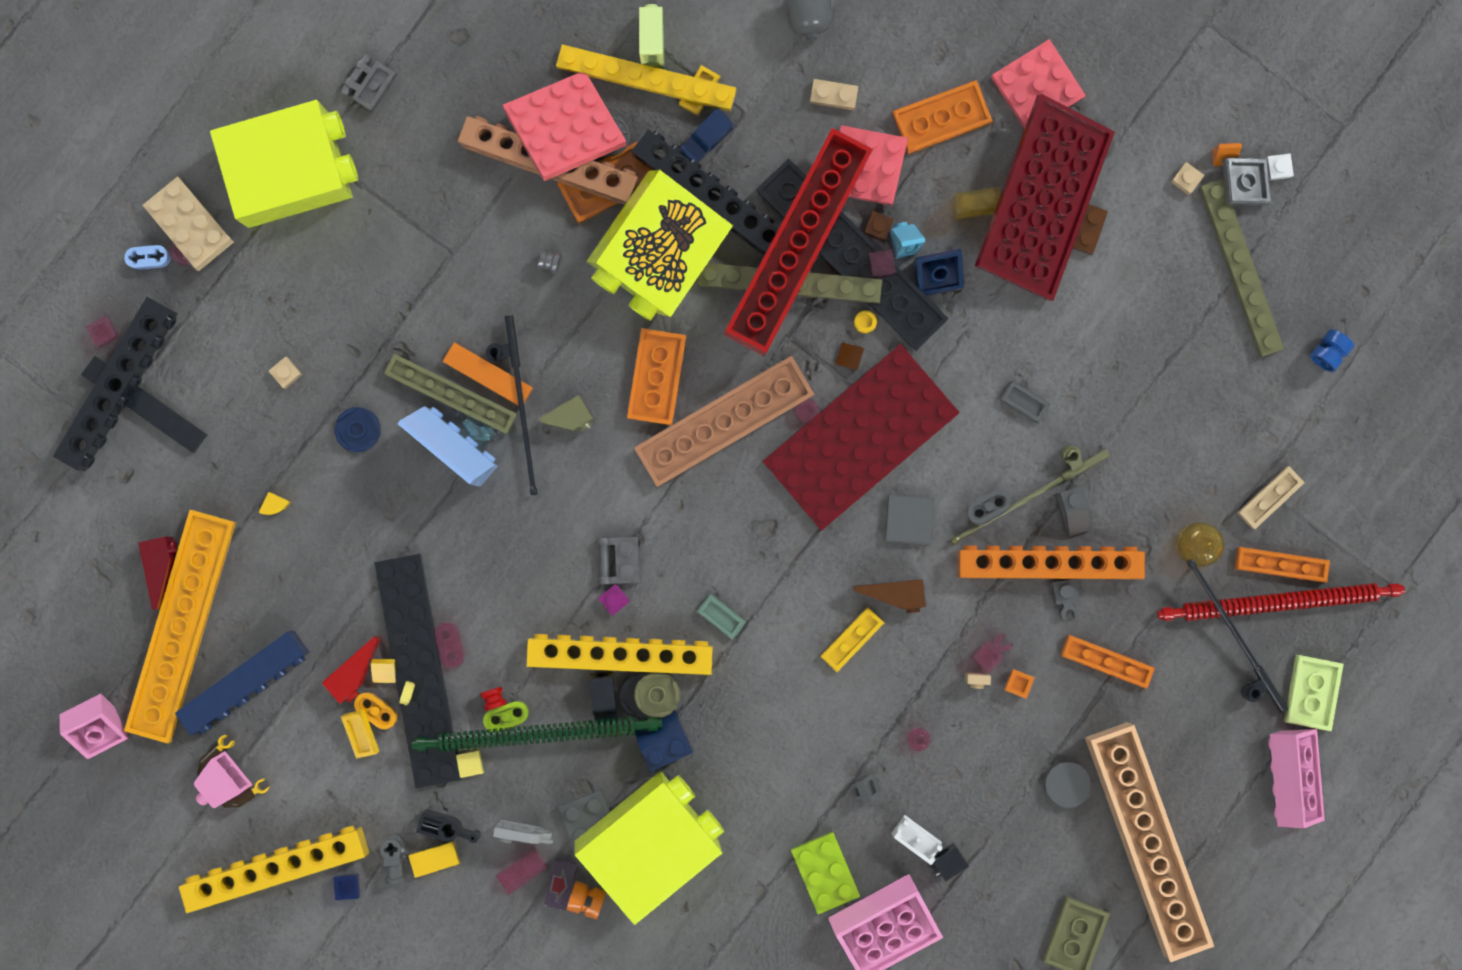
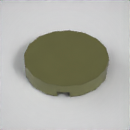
[634,672,680,718]

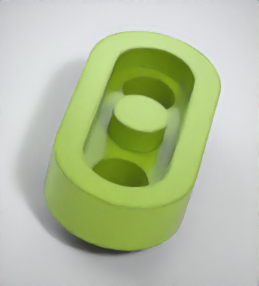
[483,701,529,732]

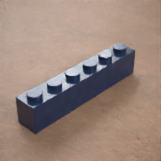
[175,630,310,736]

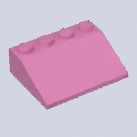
[828,874,943,970]

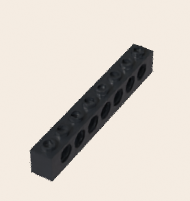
[632,129,779,256]
[53,297,178,471]

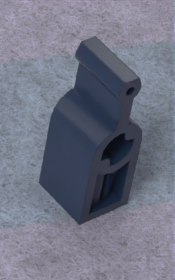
[680,108,736,163]

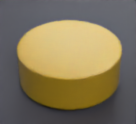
[854,310,877,334]

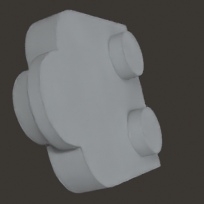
[493,819,554,844]

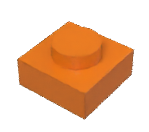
[1004,669,1035,699]

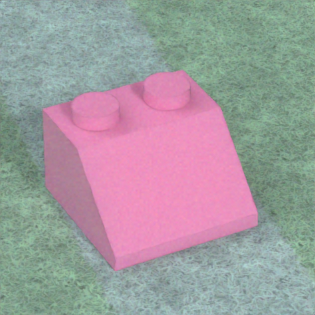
[59,694,129,759]

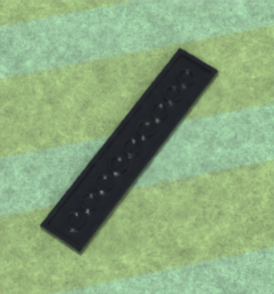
[756,158,949,351]
[374,554,462,788]

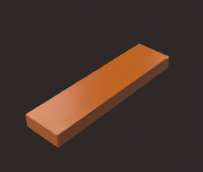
[443,342,533,406]
[1234,547,1330,583]
[1060,635,1155,689]

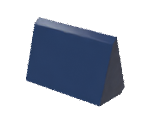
[912,249,964,295]

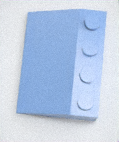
[398,406,498,487]

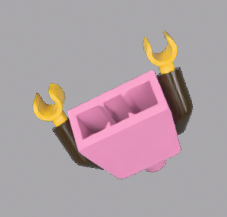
[194,735,270,808]

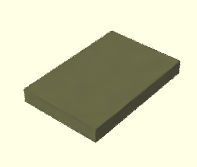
[1042,895,1110,970]

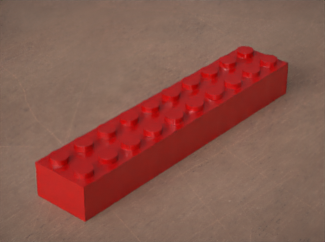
[724,128,873,357]

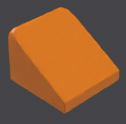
[1212,143,1242,166]

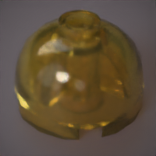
[1176,522,1225,567]

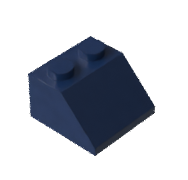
[635,710,693,772]

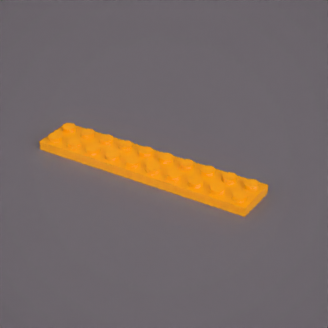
[124,510,236,744]

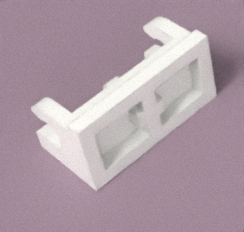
[891,815,942,865]

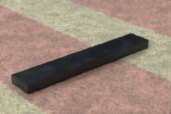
[81,356,208,453]

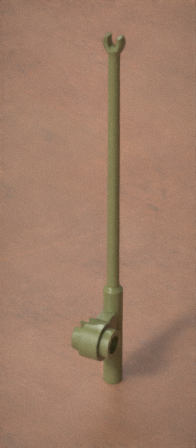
[950,444,1110,545]

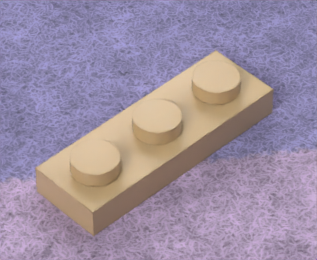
[1237,466,1305,529]

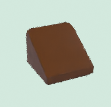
[835,343,865,371]

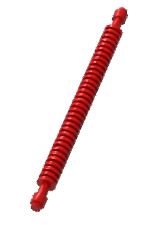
[1157,583,1405,621]

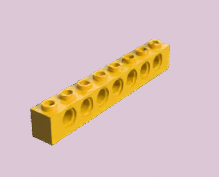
[527,634,713,675]
[179,825,370,913]

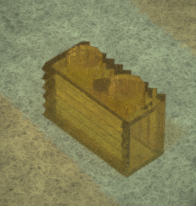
[951,186,1001,220]

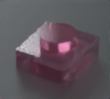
[869,250,896,277]
[86,316,119,348]

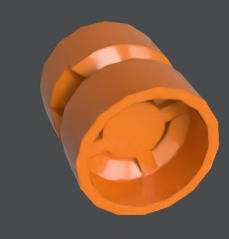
[566,881,606,920]

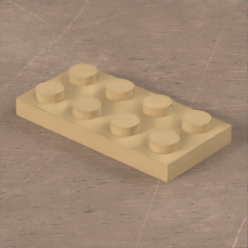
[143,176,234,271]

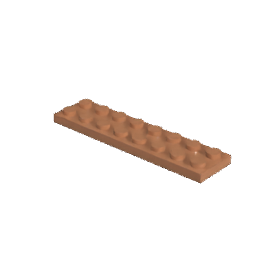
[634,356,815,487]

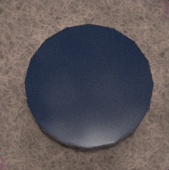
[334,407,381,452]

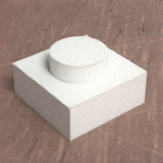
[1265,154,1294,181]

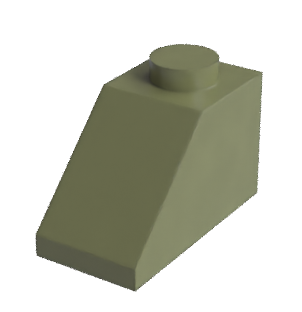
[539,395,594,433]

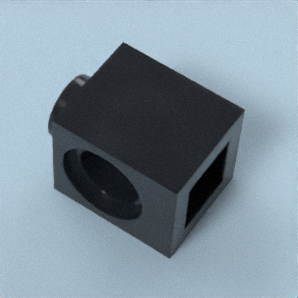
[930,843,969,881]

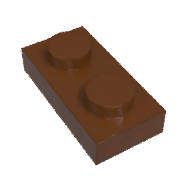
[1073,204,1108,255]

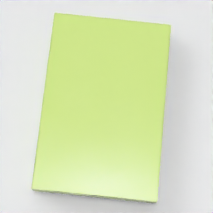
[1284,655,1344,731]

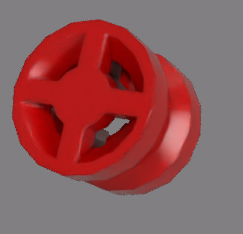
[480,686,507,711]

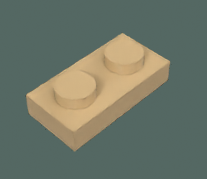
[810,79,858,110]

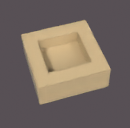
[1171,162,1204,195]
[269,357,303,389]
[964,673,991,689]

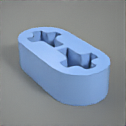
[124,245,171,270]

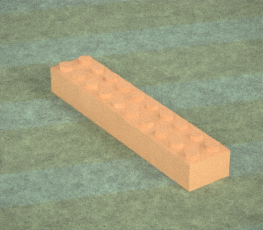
[1085,722,1214,962]

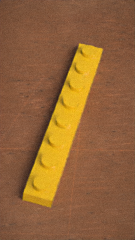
[556,44,737,112]

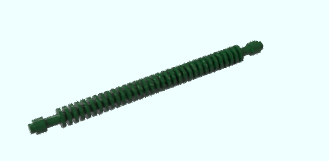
[412,716,662,752]

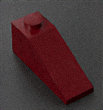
[138,536,178,610]

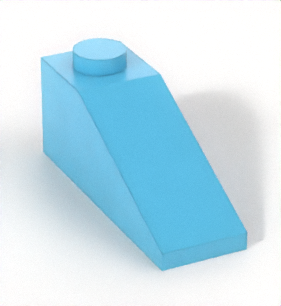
[889,222,925,259]

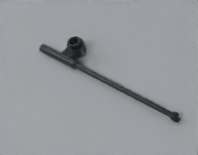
[486,315,538,495]
[1187,559,1288,713]

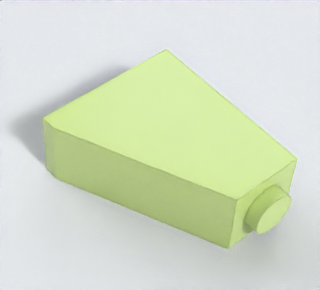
[639,4,664,68]

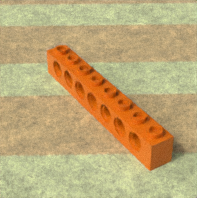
[957,546,1145,579]

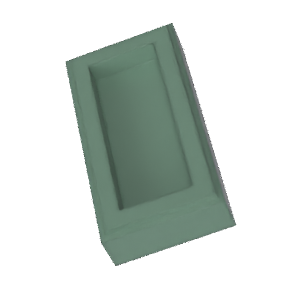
[696,594,746,640]

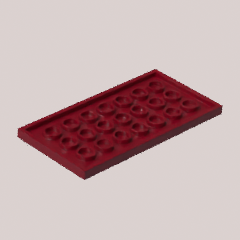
[975,94,1115,301]
[762,344,960,531]

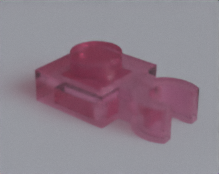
[971,634,1013,674]

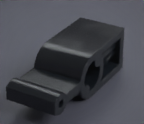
[589,671,618,734]
[416,809,481,843]

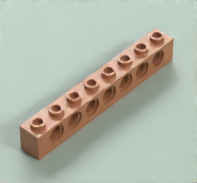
[458,116,640,206]

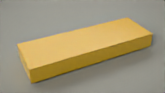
[820,607,884,672]

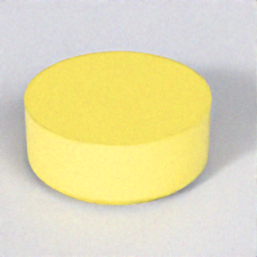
[399,681,415,705]

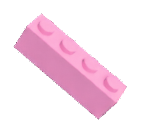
[1269,729,1325,828]

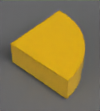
[259,492,291,515]

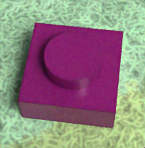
[598,584,630,616]

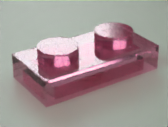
[496,848,548,895]

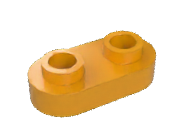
[354,692,398,729]

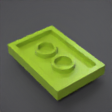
[791,831,860,915]

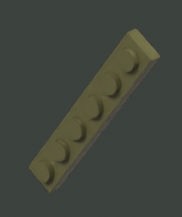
[384,354,518,435]

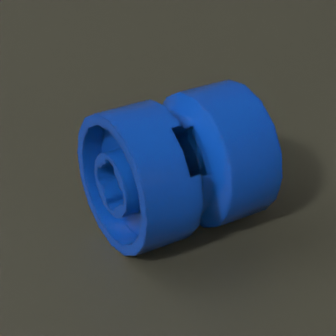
[1310,329,1355,373]

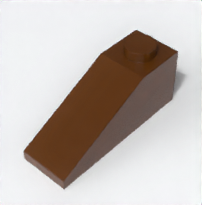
[852,579,926,613]

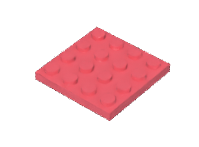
[503,72,626,181]

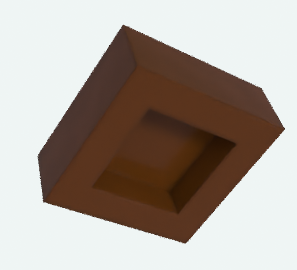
[864,211,894,241]

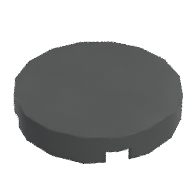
[1044,761,1091,808]

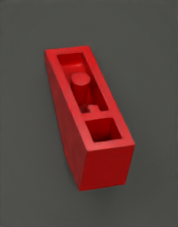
[322,636,381,704]

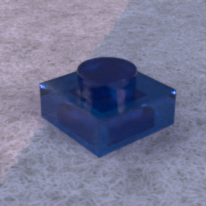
[333,874,360,901]

